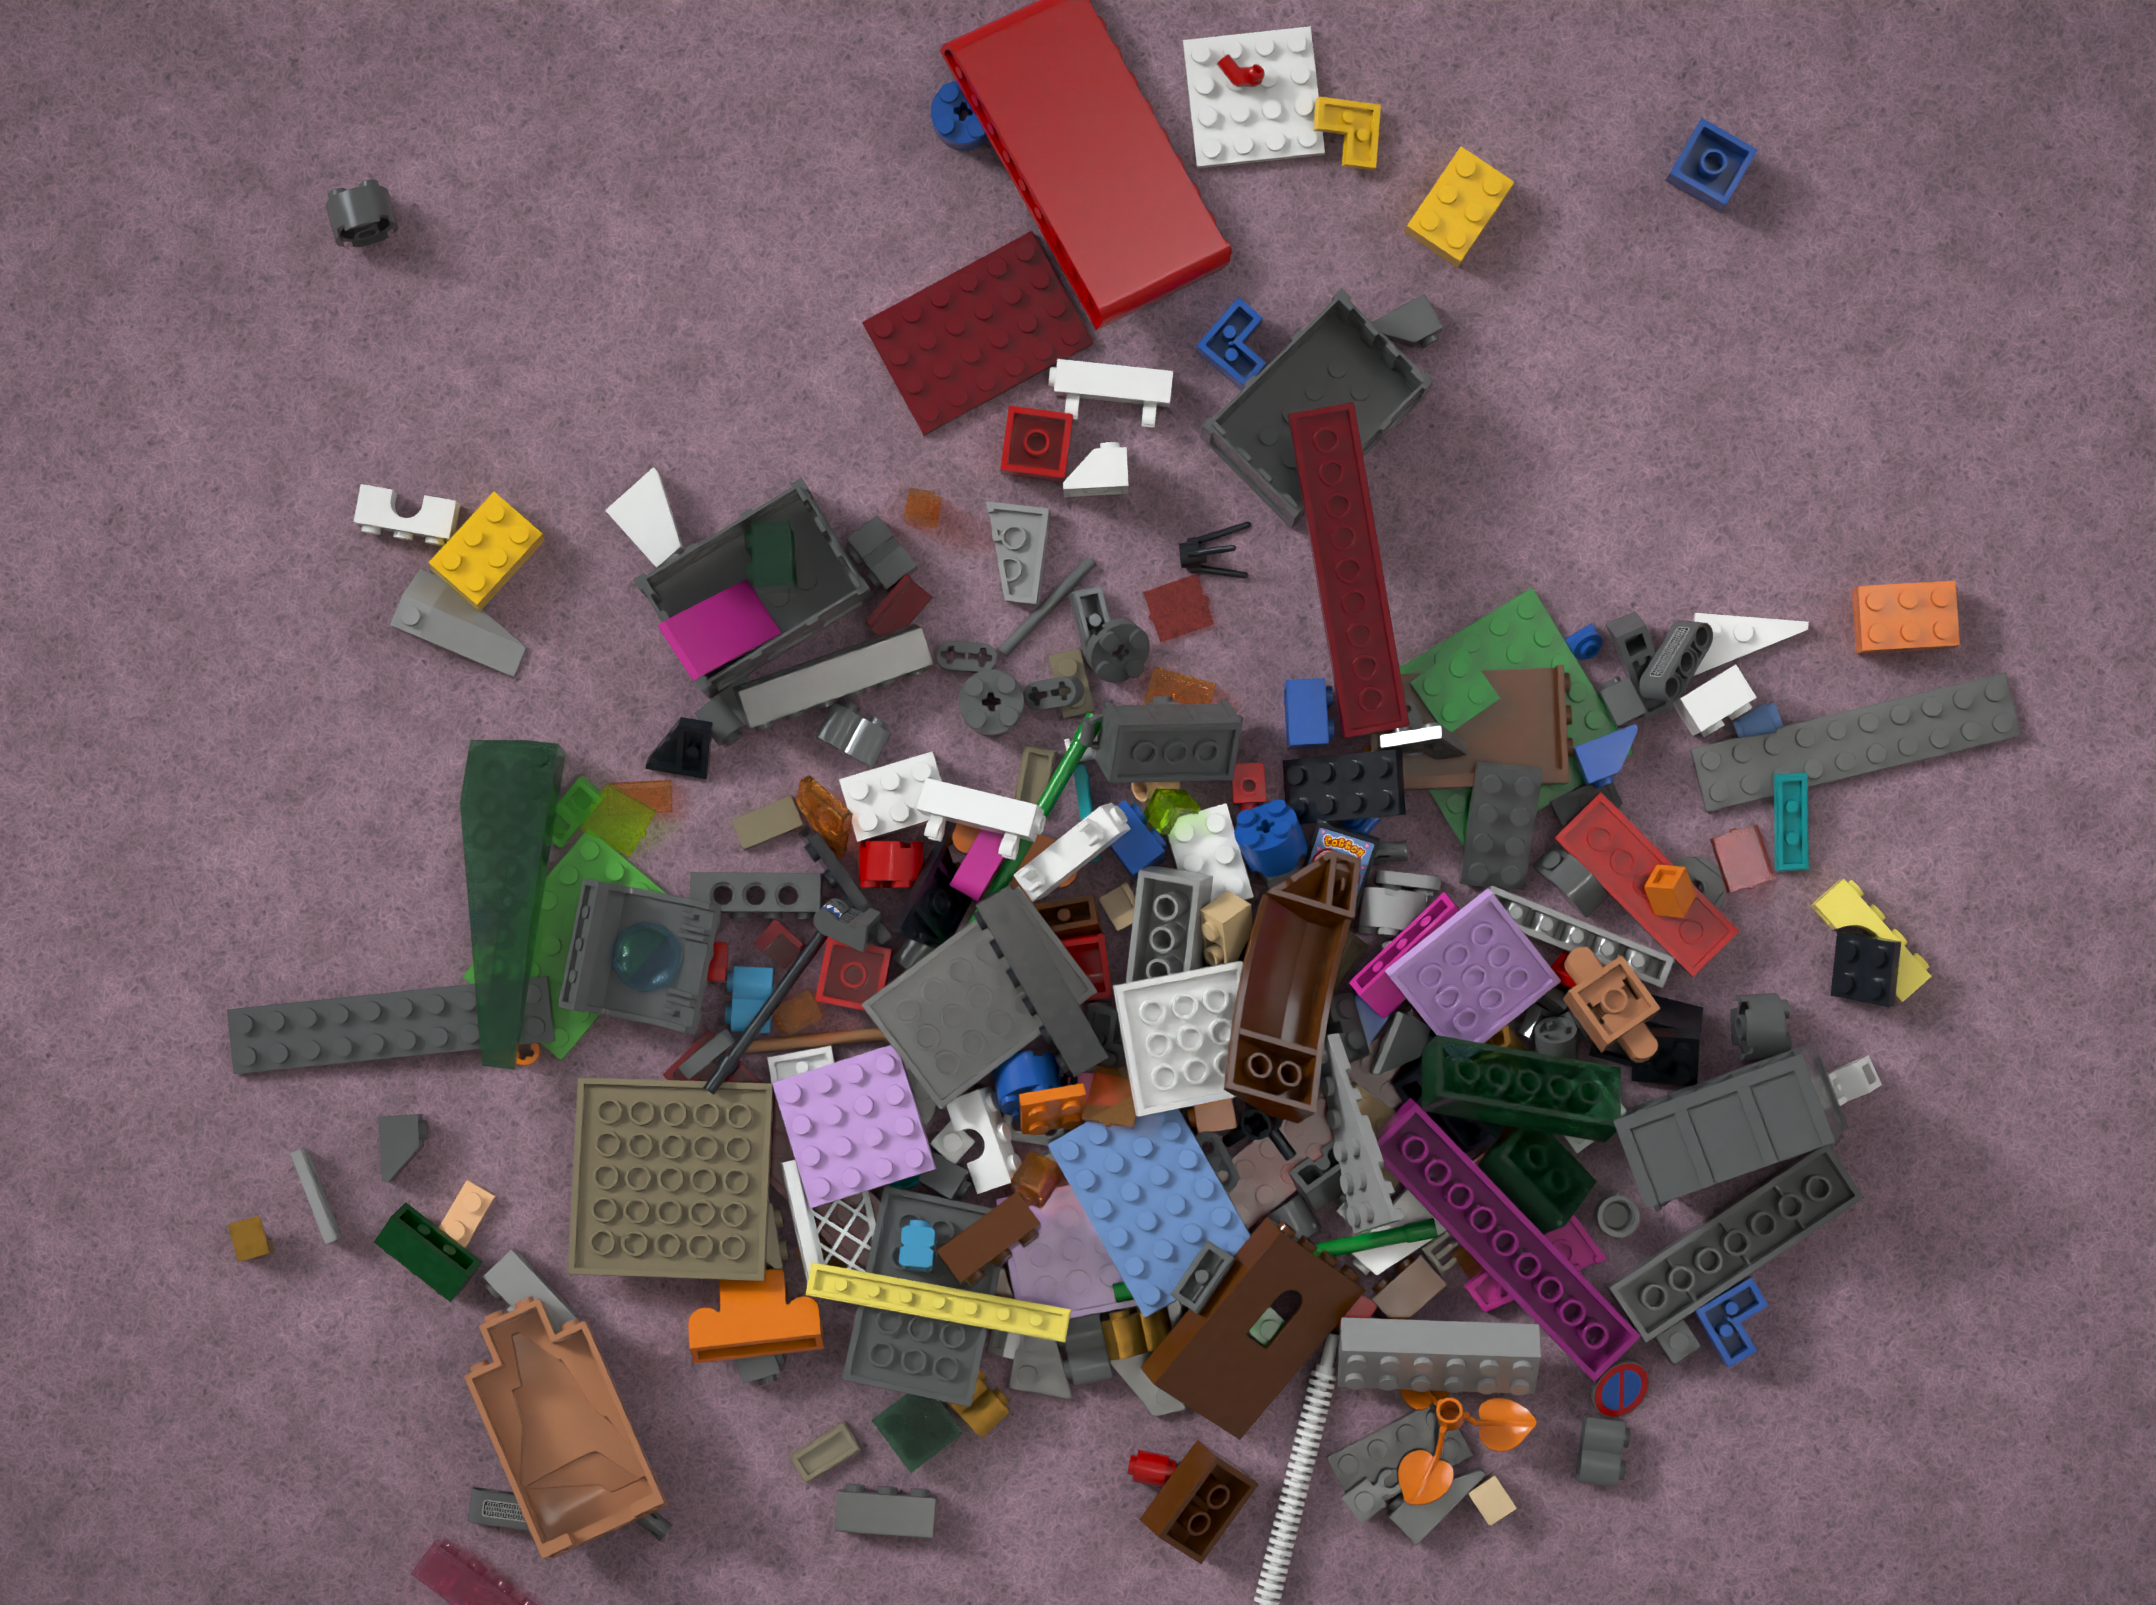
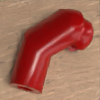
[1217,54,1265,87]

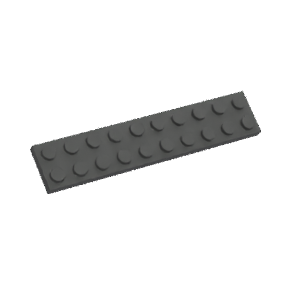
[1690,672,2021,812]
[227,976,556,1074]

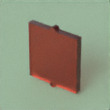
[1143,574,1214,643]
[1710,824,1775,893]

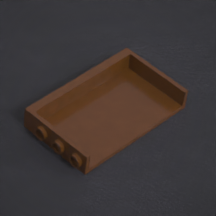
[1363,665,1574,791]

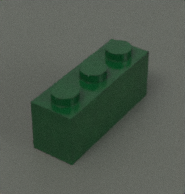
[374,1202,482,1303]

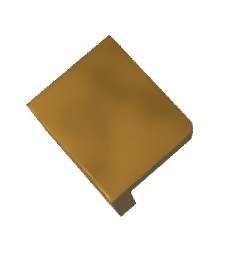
[228,1216,275,1262]

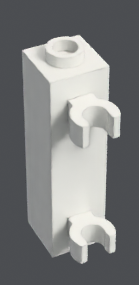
[1048,359,1173,428]
[917,778,1045,860]
[1014,803,1130,901]

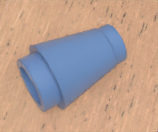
[1733,702,1784,738]

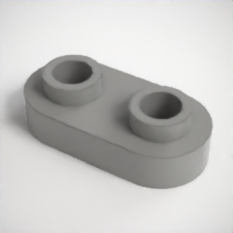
[1375,870,1441,897]

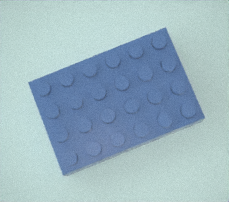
[1047,1097,1251,1318]

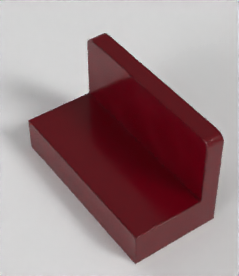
[865,573,933,636]

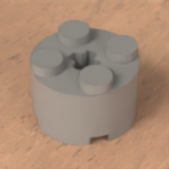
[1358,887,1427,939]

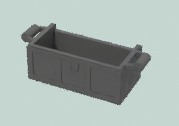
[1079,700,1243,783]

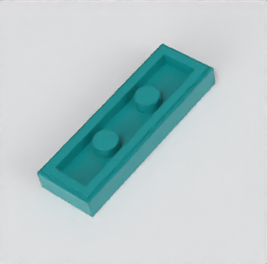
[1073,764,1102,863]
[1773,772,1809,871]

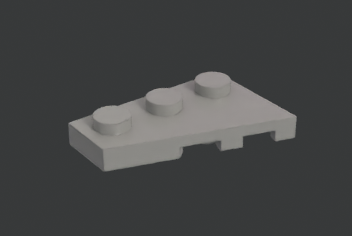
[986,501,1051,606]

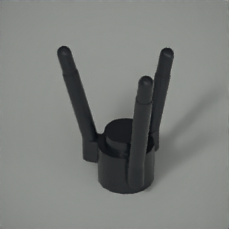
[1179,522,1251,578]

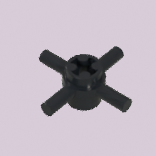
[1222,1102,1297,1161]

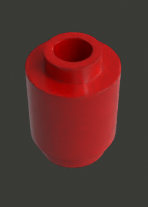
[1127,1449,1176,1488]

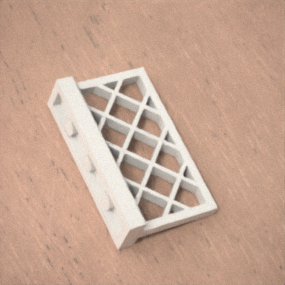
[780,1160,876,1284]

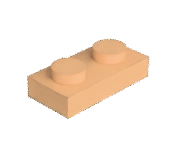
[439,1180,496,1249]

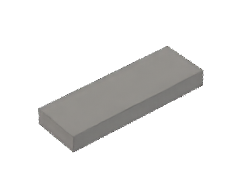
[290,1148,342,1244]

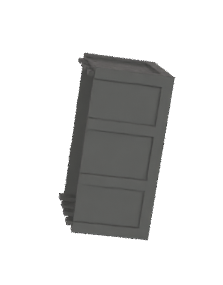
[1200,288,1434,529]
[633,477,874,698]
[1613,1041,1848,1212]

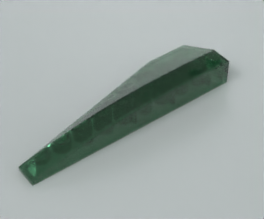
[460,740,566,1070]

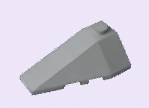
[390,569,527,677]

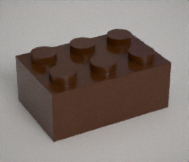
[937,1192,1041,1287]
[1139,1440,1259,1564]

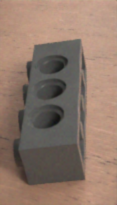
[690,872,823,919]

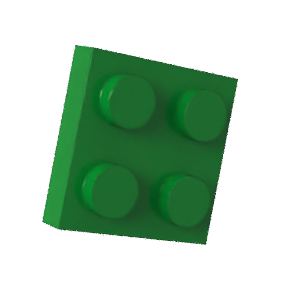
[1409,646,1501,732]

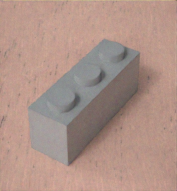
[483,1248,582,1333]

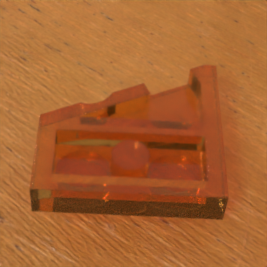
[796,775,853,860]

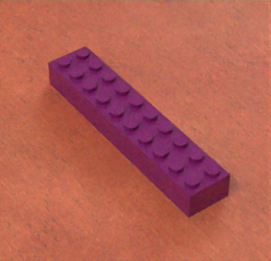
[1374,1098,1641,1382]

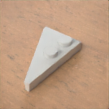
[1693,613,1809,676]

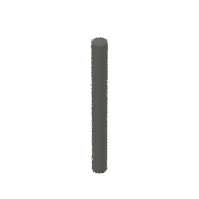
[998,556,1096,657]

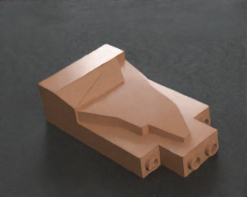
[464,1296,670,1561]

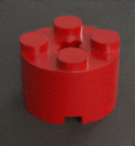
[859,841,924,888]

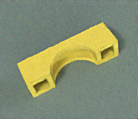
[1810,879,1932,1003]

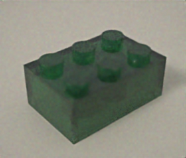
[1477,1112,1597,1235]

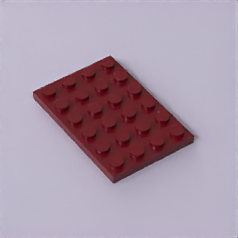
[862,231,1093,436]

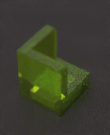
[1143,788,1201,834]

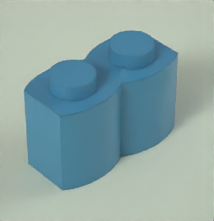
[725,966,775,1033]

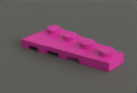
[1463,1206,1607,1313]

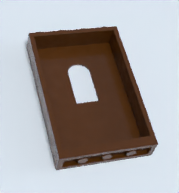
[1141,1217,1366,1440]

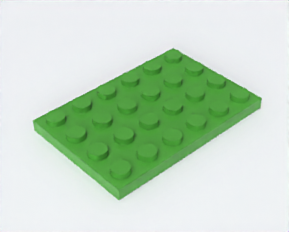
[463,828,668,1060]

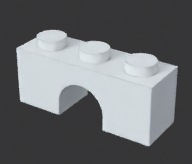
[354,484,460,546]
[946,1085,1023,1194]

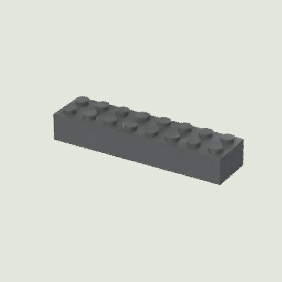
[1605,1146,1864,1343]

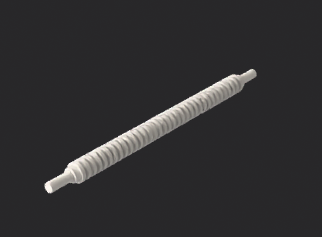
[1253,1333,1339,1605]

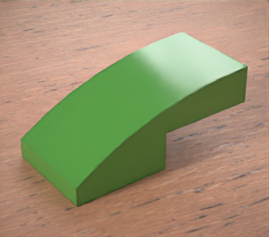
[537,775,607,848]

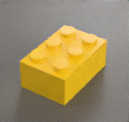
[1404,146,1514,268]
[428,492,544,612]

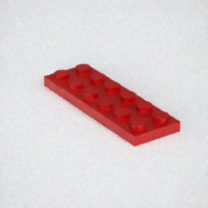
[1554,792,1739,977]

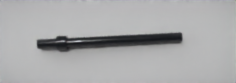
[703,930,828,1095]

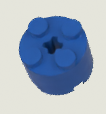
[931,81,989,151]
[1234,799,1308,877]
[992,1051,1062,1122]

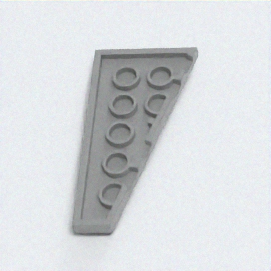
[1320,1033,1404,1234]

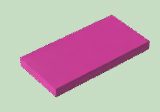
[658,579,781,681]

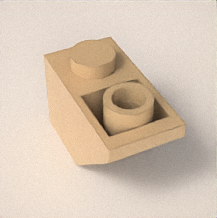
[1200,891,1253,966]

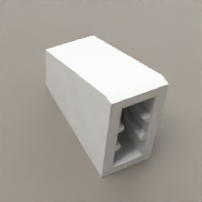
[605,467,684,569]

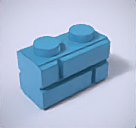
[899,1220,937,1272]

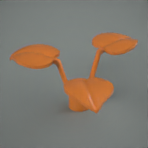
[1398,1389,1537,1505]

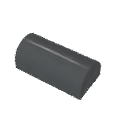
[1068,586,1110,657]
[1170,1240,1236,1315]

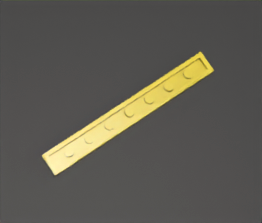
[806,1262,1071,1343]

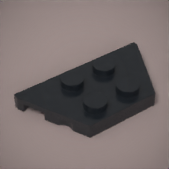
[891,835,972,949]

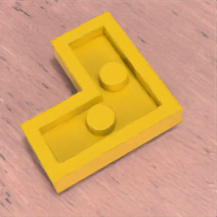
[1313,96,1381,170]

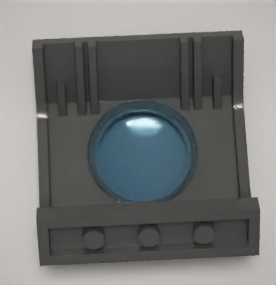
[558,878,721,1035]

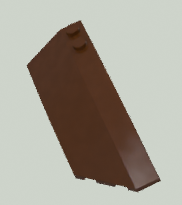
[1224,850,1361,1124]

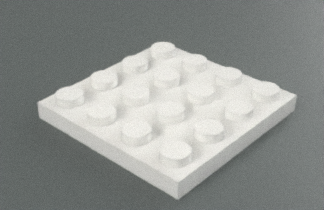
[1183,26,1325,169]
[1113,961,1243,1116]

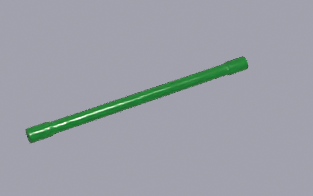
[968,712,1100,924]
[1113,1218,1438,1303]

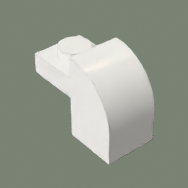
[1827,1055,1882,1106]

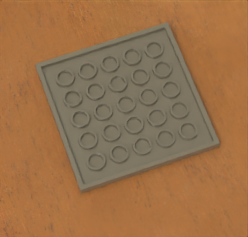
[567,1077,774,1281]

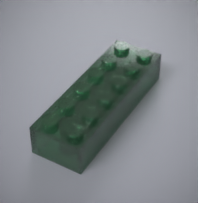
[1422,1035,1621,1142]

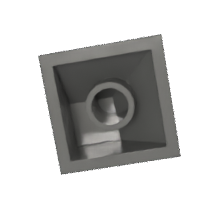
[1369,1012,1435,1075]

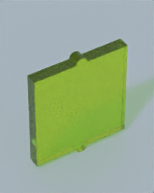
[580,783,656,857]

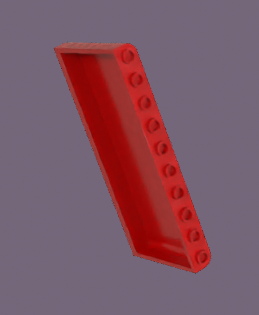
[939,0,1232,331]

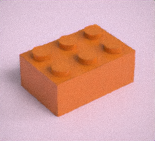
[1852,580,1960,654]

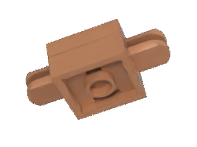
[1563,947,1661,1063]

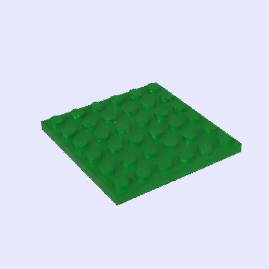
[1400,588,1633,847]

